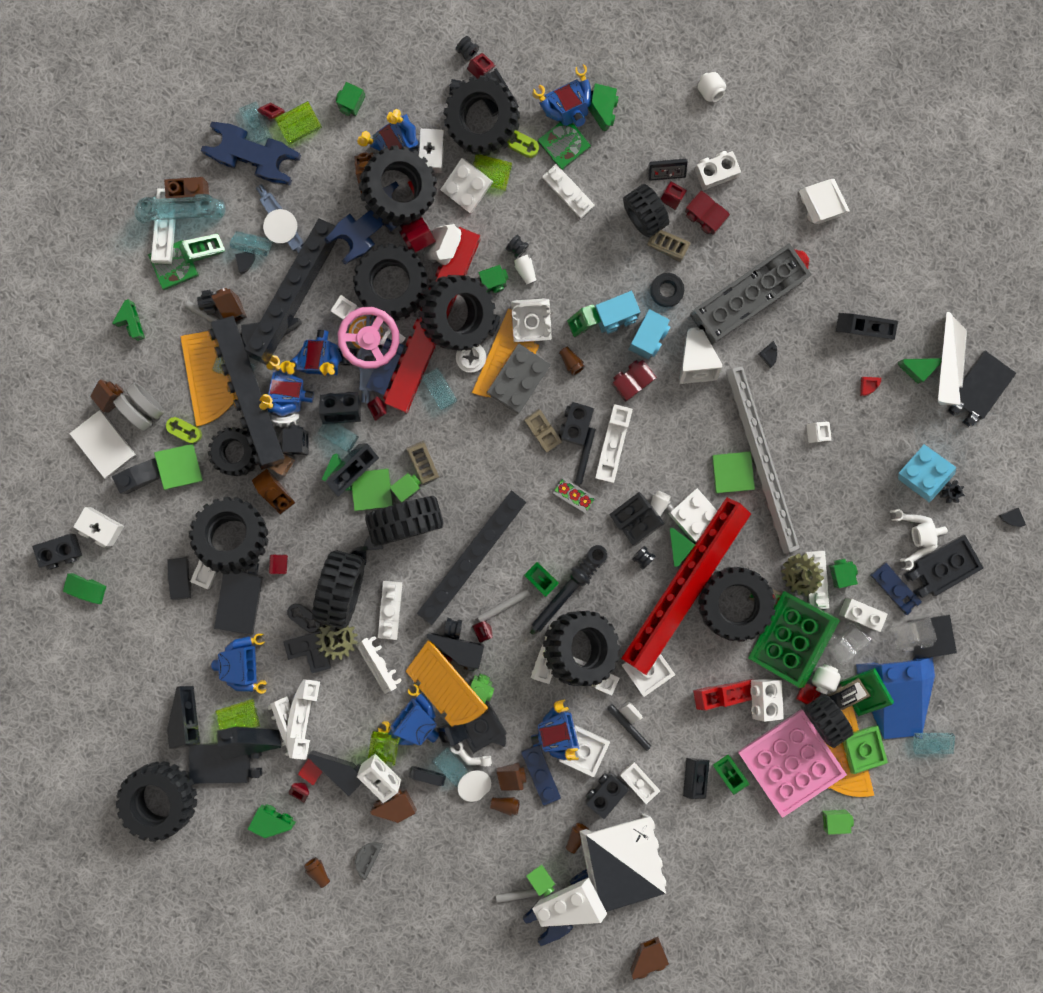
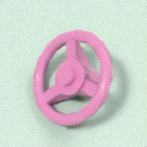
[338,307,400,369]

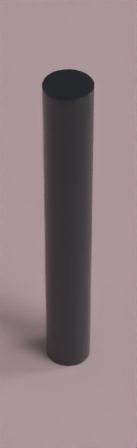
[575,427,596,484]
[607,704,651,751]

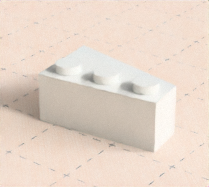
[532,878,607,927]

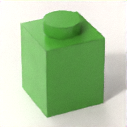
[390,473,421,503]
[822,809,854,835]
[526,864,555,897]

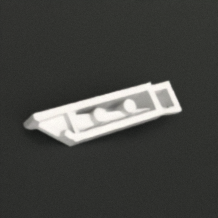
[938,312,967,406]

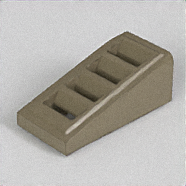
[647,230,691,262]
[406,441,439,484]

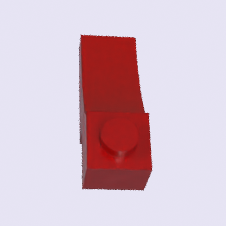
[693,679,753,710]

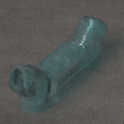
[134,194,226,223]

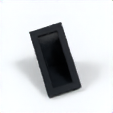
[436,724,468,747]

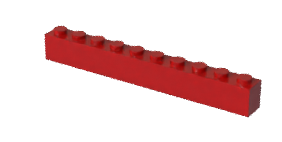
[383,227,481,413]
[621,497,751,675]

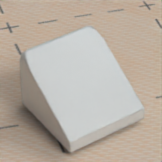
[807,422,832,443]
[619,701,642,724]

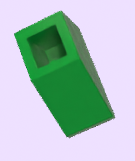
[588,83,619,131]
[248,804,296,838]

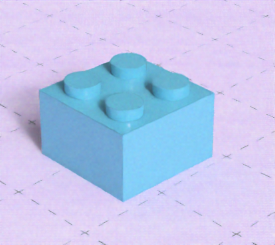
[595,291,641,334]
[628,309,670,360]
[898,444,956,503]

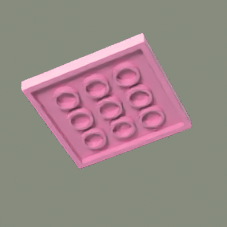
[738,709,847,818]

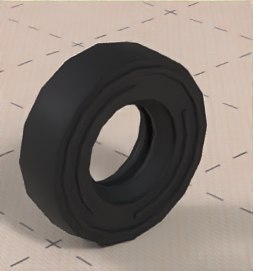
[650,273,685,307]

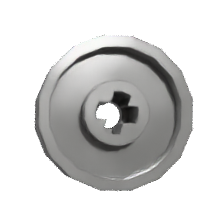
[114,382,165,431]

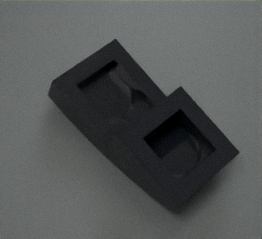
[167,557,191,600]

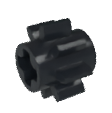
[197,289,217,315]
[939,480,965,503]

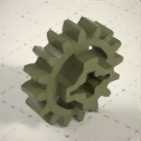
[781,553,824,596]
[315,625,358,660]

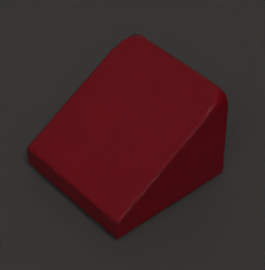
[467,53,496,79]
[661,181,687,210]
[269,554,288,574]

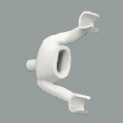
[890,509,948,570]

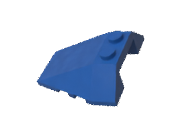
[856,657,935,739]

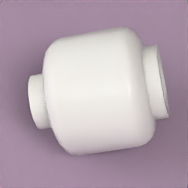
[697,72,726,102]
[812,664,841,695]

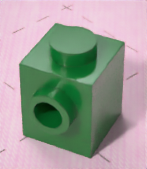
[336,82,365,116]
[478,265,509,293]
[829,558,858,588]

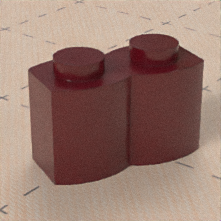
[685,191,730,235]
[399,216,436,253]
[611,360,657,402]

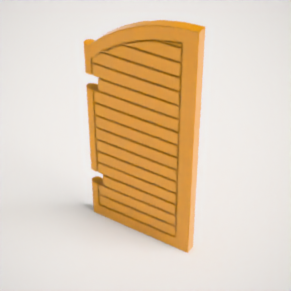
[472,309,539,397]
[180,331,236,427]
[405,640,488,727]
[824,706,874,797]

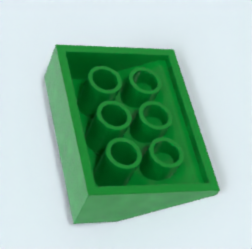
[748,591,840,688]

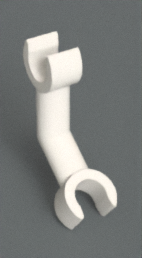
[450,741,492,766]

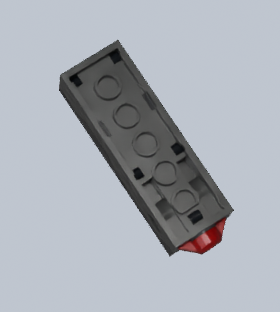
[690,243,812,345]

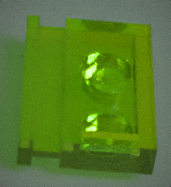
[275,101,322,145]
[473,154,512,191]
[215,699,260,730]
[368,731,400,766]

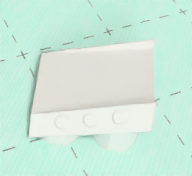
[799,179,850,224]
[423,224,461,265]
[511,298,552,342]

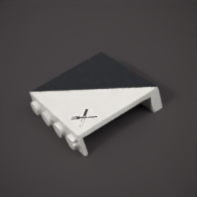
[580,814,666,912]

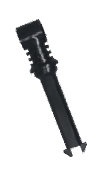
[530,545,608,635]

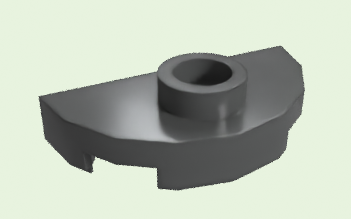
[355,842,383,880]

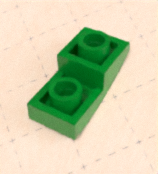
[63,573,106,604]

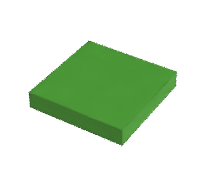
[154,444,203,490]
[712,452,755,493]
[352,469,393,511]
[843,725,888,774]

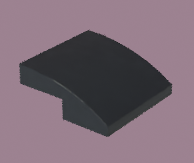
[609,492,665,546]
[907,615,957,659]

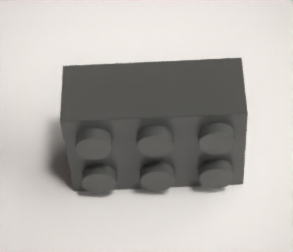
[486,343,551,414]

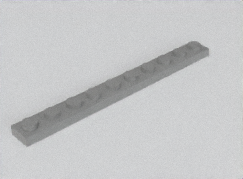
[726,366,800,554]

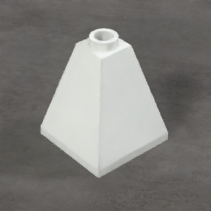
[679,327,722,384]

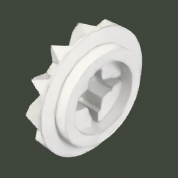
[456,345,486,373]
[269,412,299,427]

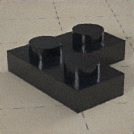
[283,631,331,673]

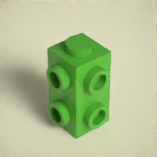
[470,674,494,704]

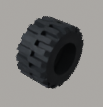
[623,184,670,238]
[208,427,255,476]
[804,694,854,748]

